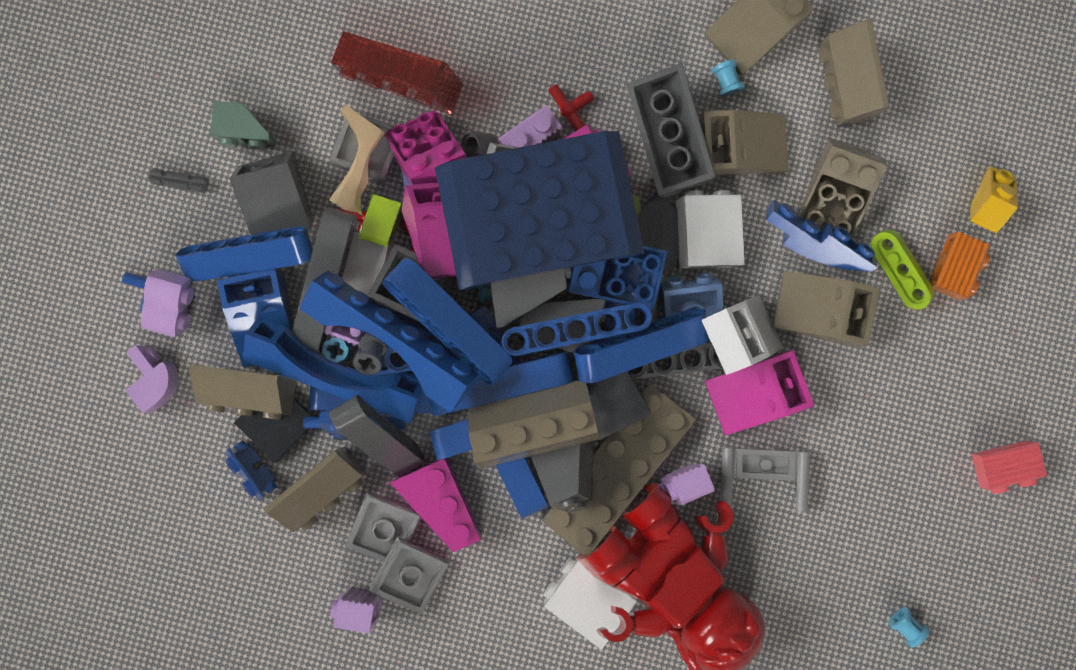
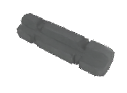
[149,168,208,193]

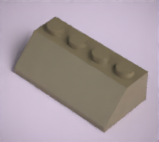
[468,381,601,468]

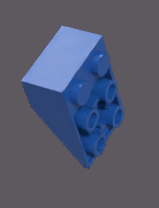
[565,246,668,310]
[217,268,294,368]

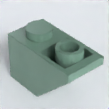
[210,101,276,150]

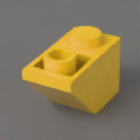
[970,166,1018,234]

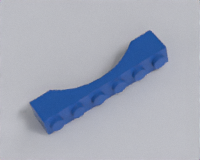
[299,271,479,413]
[242,316,424,424]

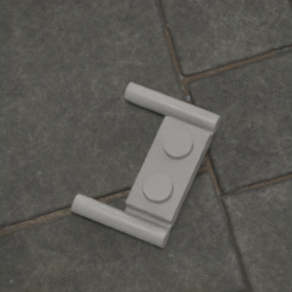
[720,447,810,511]

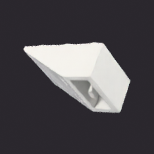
[701,295,783,375]

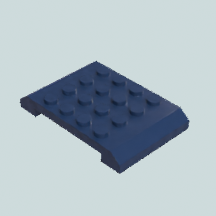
[435,131,644,291]

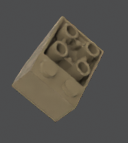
[699,110,789,176]
[798,138,888,238]
[772,271,880,348]

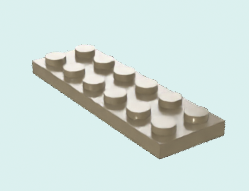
[542,384,697,556]

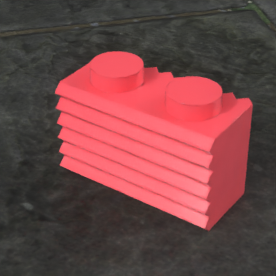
[971,441,1047,494]

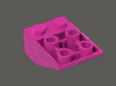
[385,109,467,185]
[402,182,456,279]
[704,350,815,435]

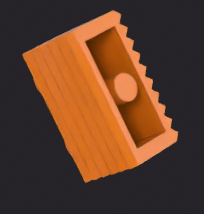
[930,232,990,301]

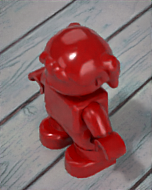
[576,483,765,670]

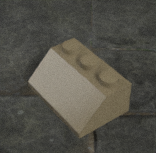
[818,19,889,127]
[189,365,297,420]
[263,447,367,533]

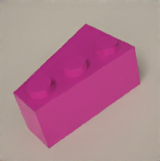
[390,457,482,552]

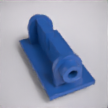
[225,440,277,501]

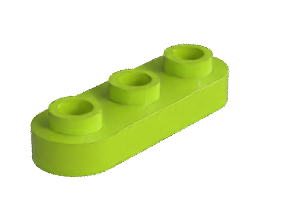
[871,229,935,310]

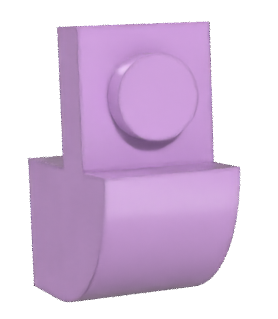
[125,345,179,413]

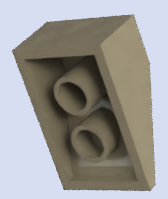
[704,0,813,76]

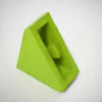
[359,194,404,247]

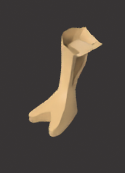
[329,104,386,216]

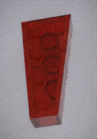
[331,31,463,115]

